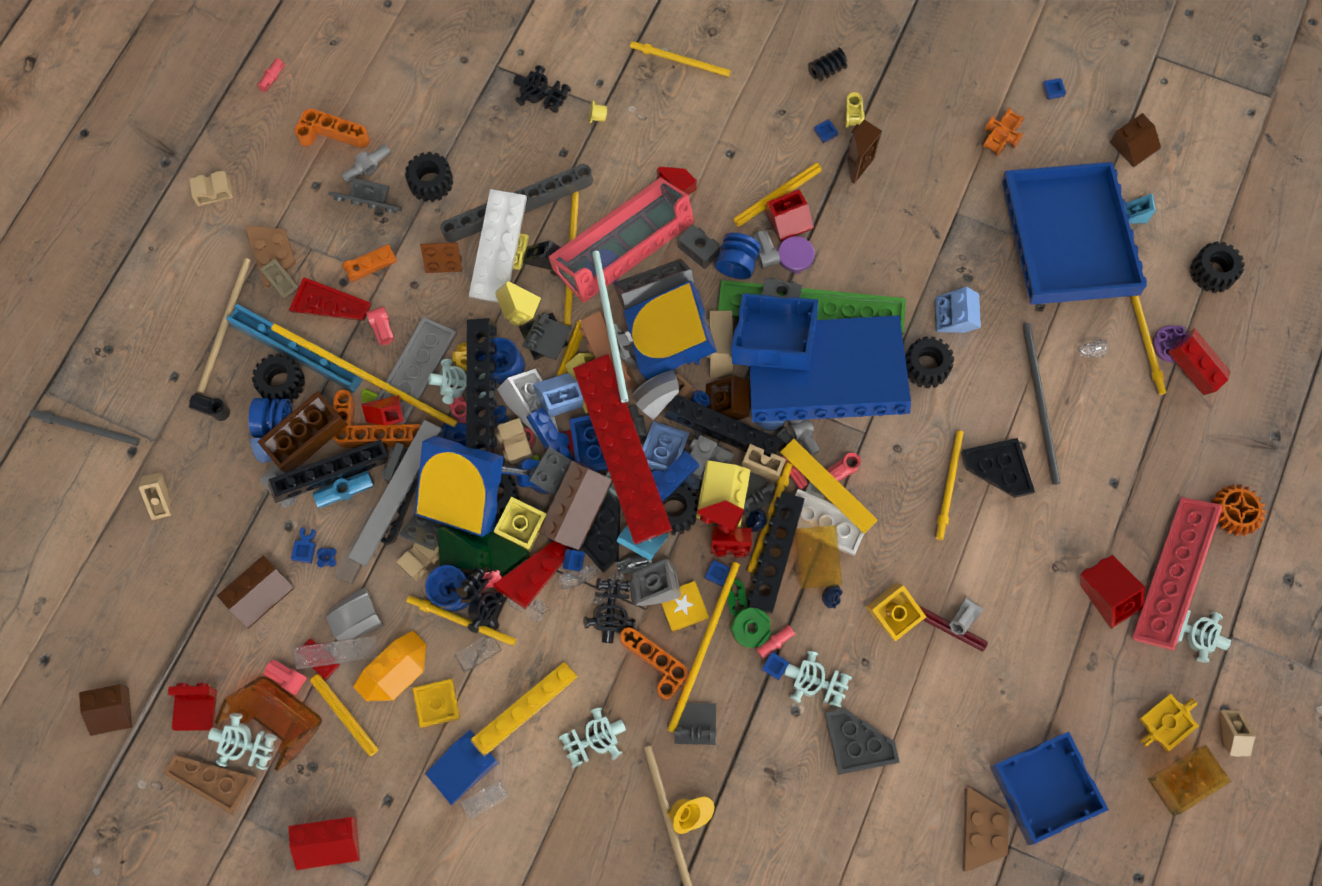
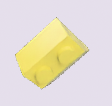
[495,281,541,326]
[493,497,546,552]

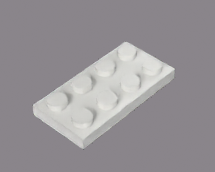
[785,489,864,557]

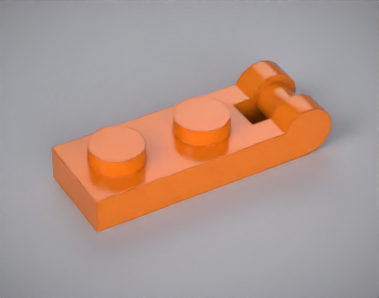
[342,244,397,282]

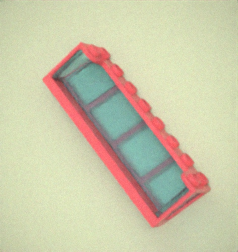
[549,177,695,303]

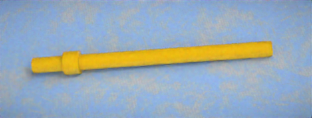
[630,41,731,77]
[1131,296,1167,395]
[936,430,964,540]
[747,462,793,574]
[407,595,517,646]

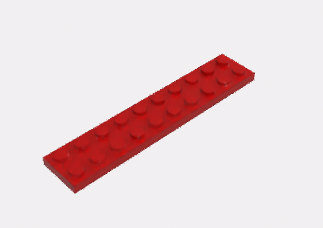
[573,354,673,545]

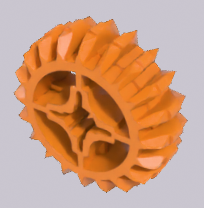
[1211,484,1267,536]

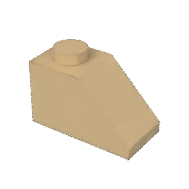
[139,472,171,520]
[1220,710,1256,757]

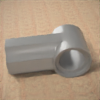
[752,230,780,269]
[949,597,983,635]

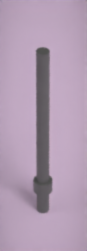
[29,409,140,445]

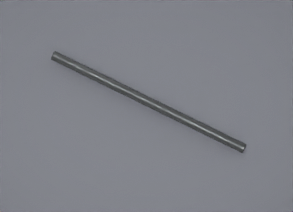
[1023,323,1061,485]

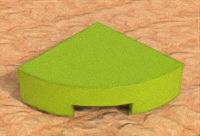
[361,388,378,403]

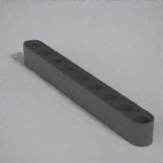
[440,164,593,242]

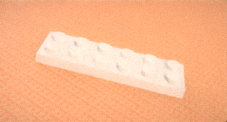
[469,189,527,303]

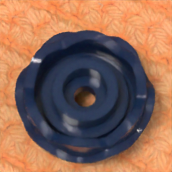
[746,509,767,532]
[822,584,843,609]

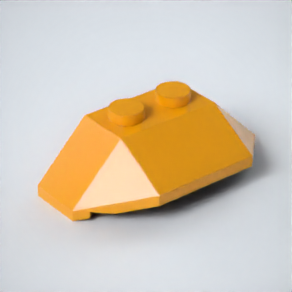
[353,631,427,702]

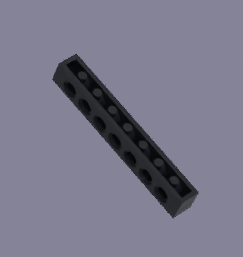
[466,318,497,453]

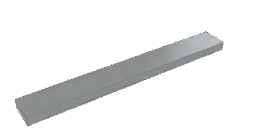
[348,420,442,567]

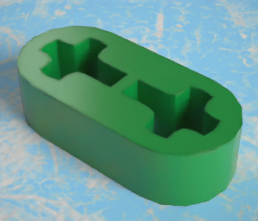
[727,579,747,617]

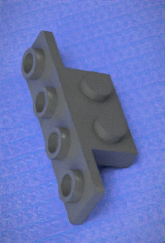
[328,178,402,214]

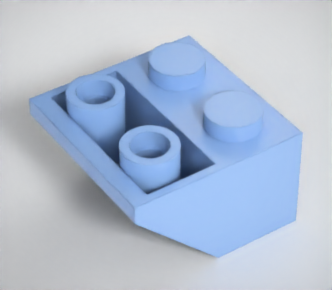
[935,287,981,333]
[533,373,584,418]

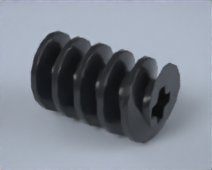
[808,47,847,82]

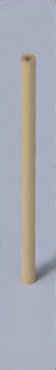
[196,258,251,394]
[644,746,692,886]

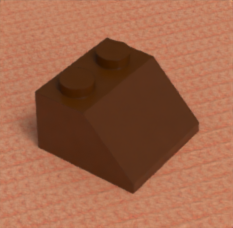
[1110,113,1161,168]
[706,375,749,420]
[79,684,132,736]

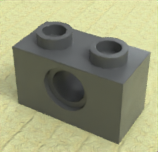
[678,224,720,269]
[762,278,802,298]

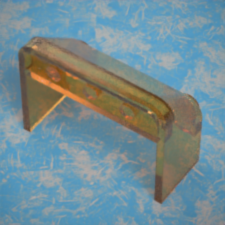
[214,676,322,771]

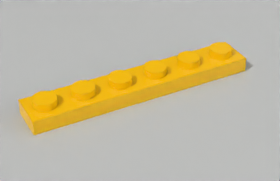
[471,662,578,757]

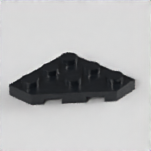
[961,438,1035,498]
[581,491,621,573]

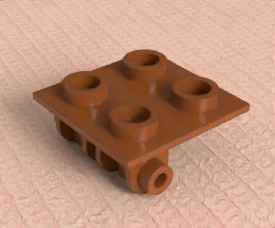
[420,242,462,273]

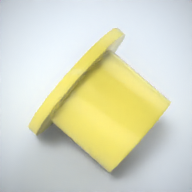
[588,100,607,124]

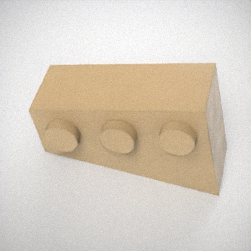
[706,311,733,378]

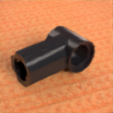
[189,393,230,421]

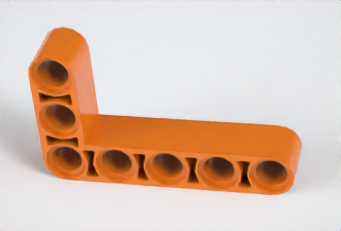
[333,390,421,448]

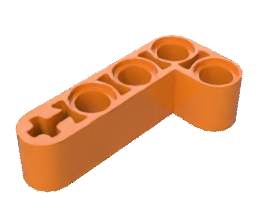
[294,108,370,148]
[620,628,687,701]

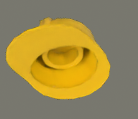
[667,796,714,834]

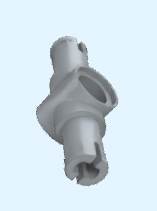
[341,144,391,184]
[789,419,820,456]

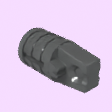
[630,406,647,441]
[616,554,652,574]

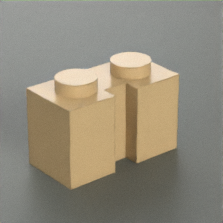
[189,171,233,206]
[496,418,534,466]
[741,444,786,482]
[397,543,439,582]

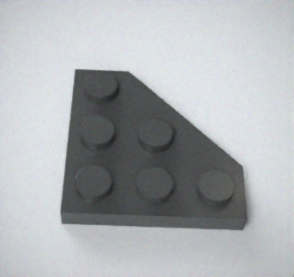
[825,709,900,775]

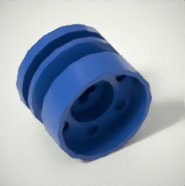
[715,233,761,279]
[479,337,525,385]
[249,398,293,438]
[425,565,470,612]

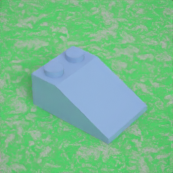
[643,421,689,472]

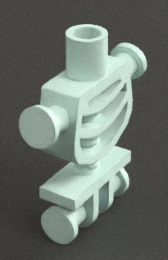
[428,359,486,404]
[1177,610,1231,663]
[784,651,852,709]
[558,708,626,768]
[208,713,277,770]

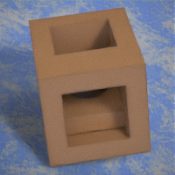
[676,373,698,400]

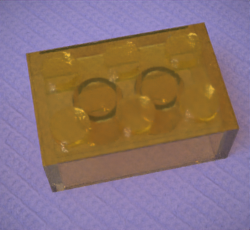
[796,525,842,589]
[1148,745,1232,816]

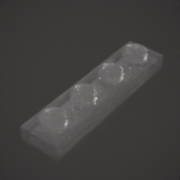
[294,636,378,669]

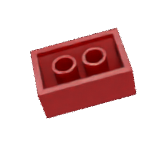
[1168,328,1231,395]
[288,817,360,870]

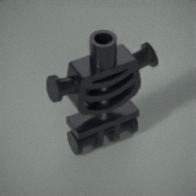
[513,65,571,113]
[456,568,505,633]
[583,578,636,644]

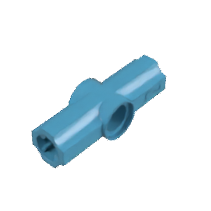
[313,471,374,508]

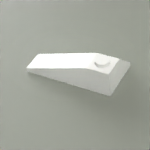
[497,369,559,437]

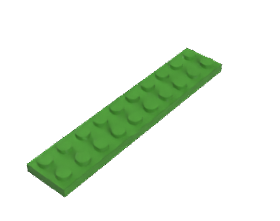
[718,280,906,335]

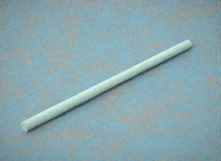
[592,251,629,403]

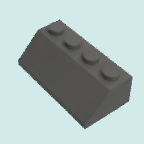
[613,259,696,310]

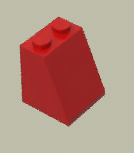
[1080,555,1145,629]

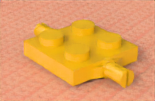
[1139,693,1199,752]

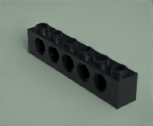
[665,395,781,457]
[268,439,388,503]
[747,492,805,614]

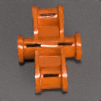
[983,108,1025,156]

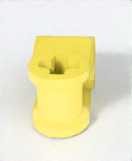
[845,92,864,128]

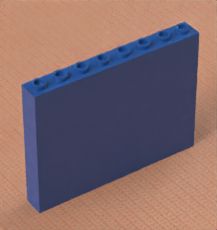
[1002,162,1147,305]
[750,315,911,422]

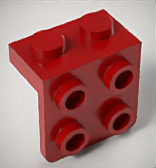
[168,683,217,731]

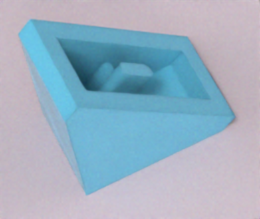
[1125,193,1156,224]

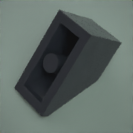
[523,240,561,270]

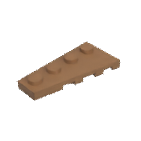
[163,755,257,815]

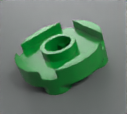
[730,607,771,648]

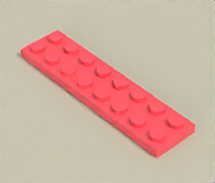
[1133,497,1222,651]

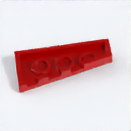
[289,277,372,321]
[493,541,573,609]

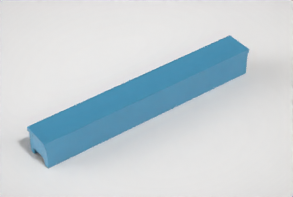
[226,304,363,393]

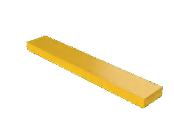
[780,439,878,534]

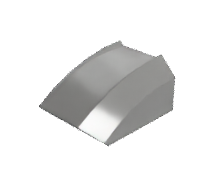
[632,370,679,420]
[630,558,682,606]
[326,588,384,644]

